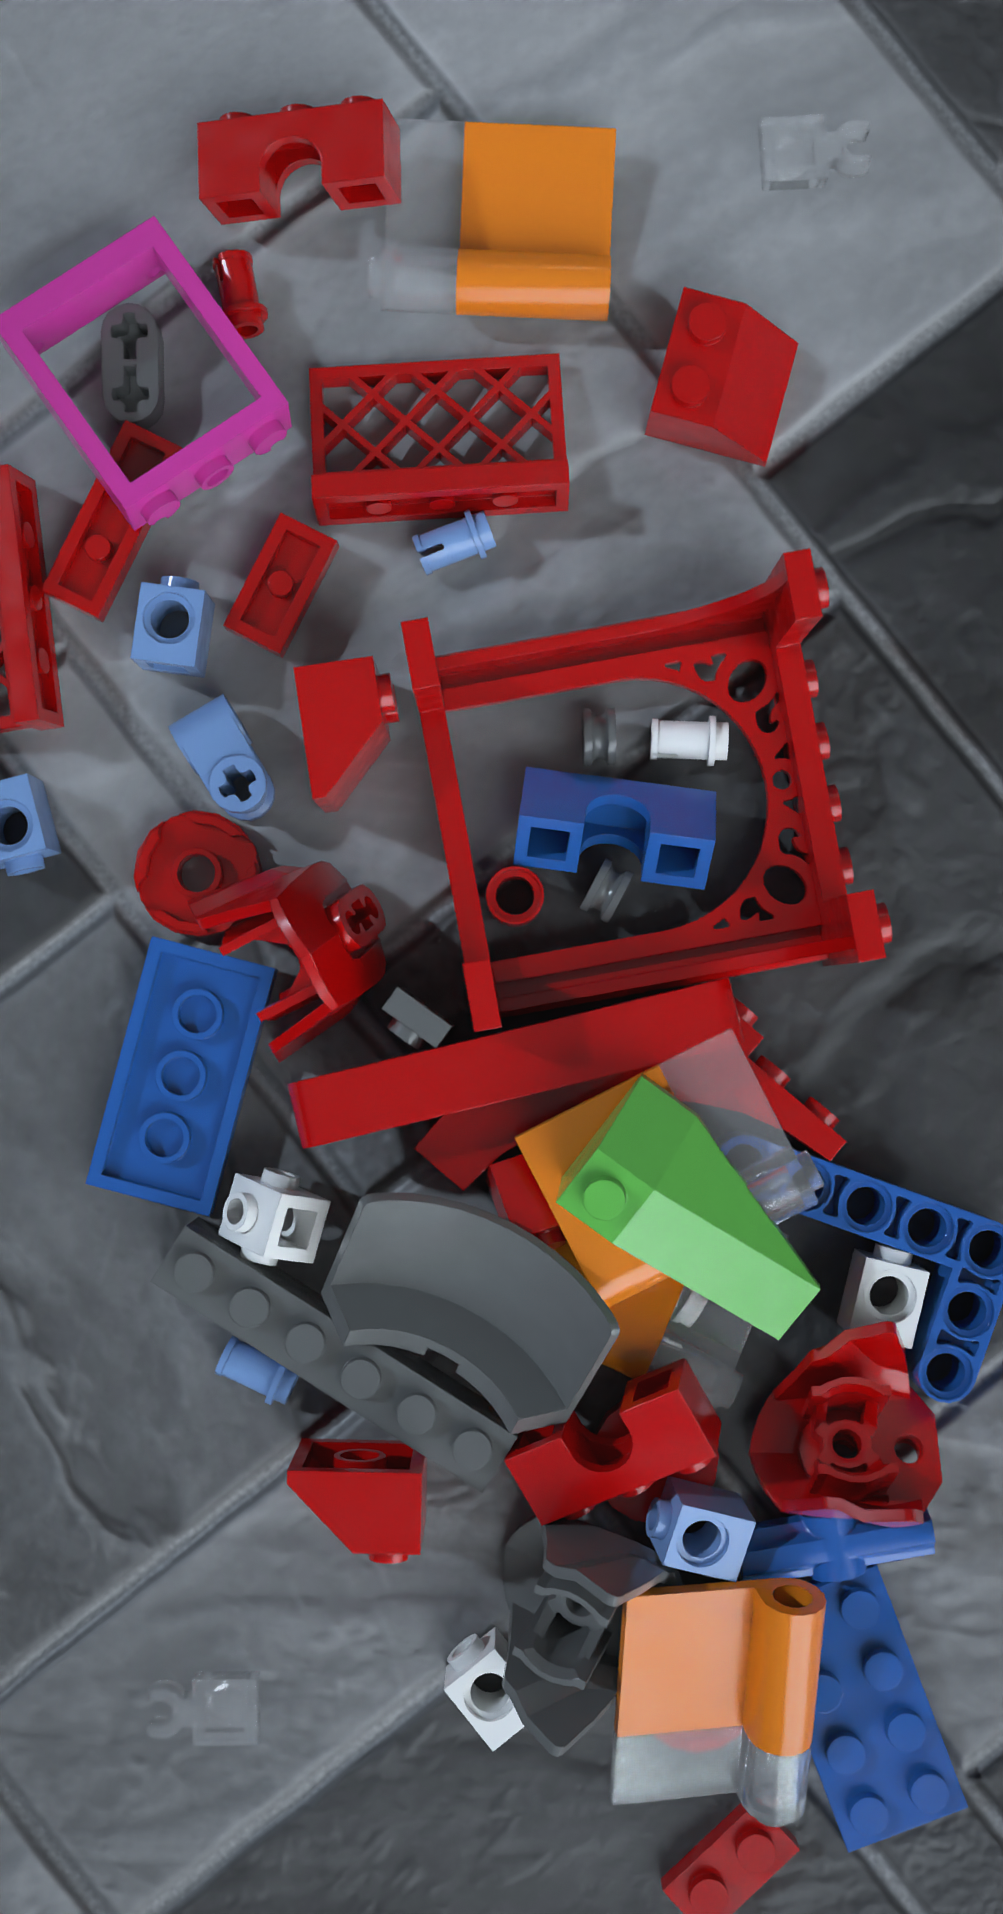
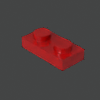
[223,512,339,658]
[661,1792,800,1914]

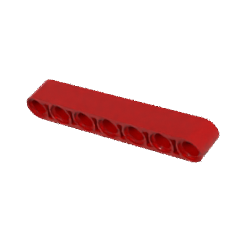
[287,977,745,1148]

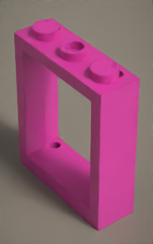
[0,216,292,531]

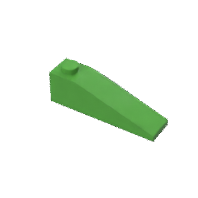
[556,1073,821,1340]

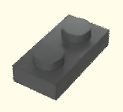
[382,987,455,1050]

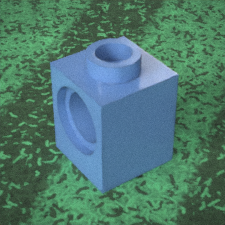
[130,576,215,678]
[0,773,61,876]
[646,1476,756,1582]

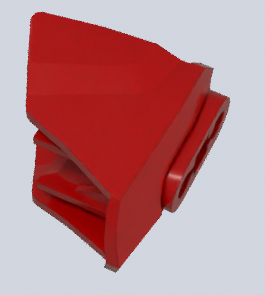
[187,861,386,1063]
[748,1321,943,1528]

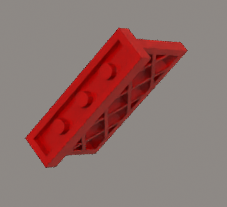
[309,353,570,526]
[0,464,64,733]

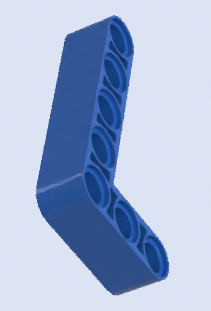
[714,1129,1003,1403]

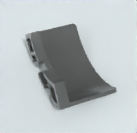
[321,1192,620,1434]

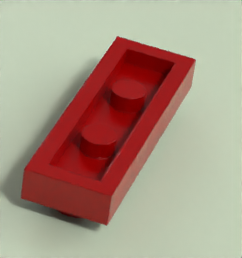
[41,420,183,623]

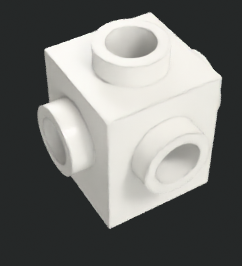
[218,1167,331,1266]

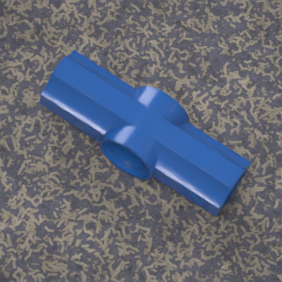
[740,1508,936,1582]

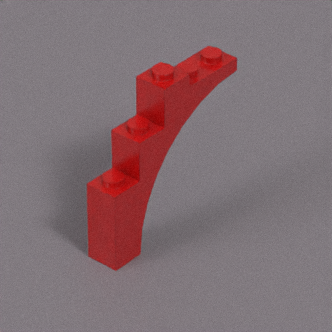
[414,997,847,1191]

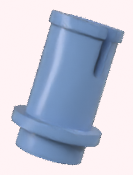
[412,509,497,575]
[215,1336,299,1405]

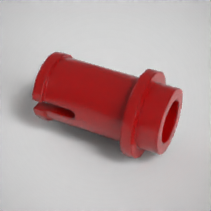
[212,249,268,340]

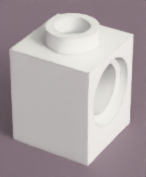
[837,1243,930,1349]
[444,1627,524,1751]

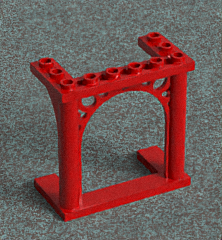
[400,548,892,1032]

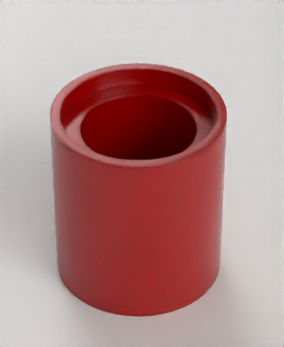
[486,866,544,927]

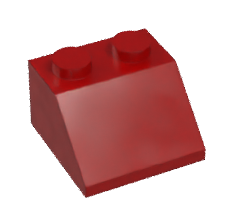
[644,287,799,467]
[293,656,400,813]
[287,1438,427,1564]

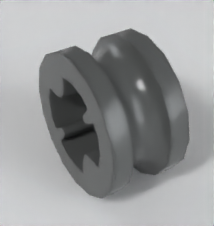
[582,708,617,766]
[579,858,634,923]

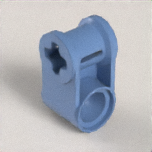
[168,694,275,821]

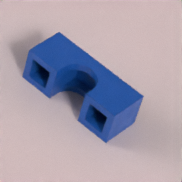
[513,767,716,890]

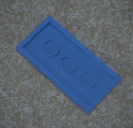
[85,936,278,1216]
[808,1564,968,1853]

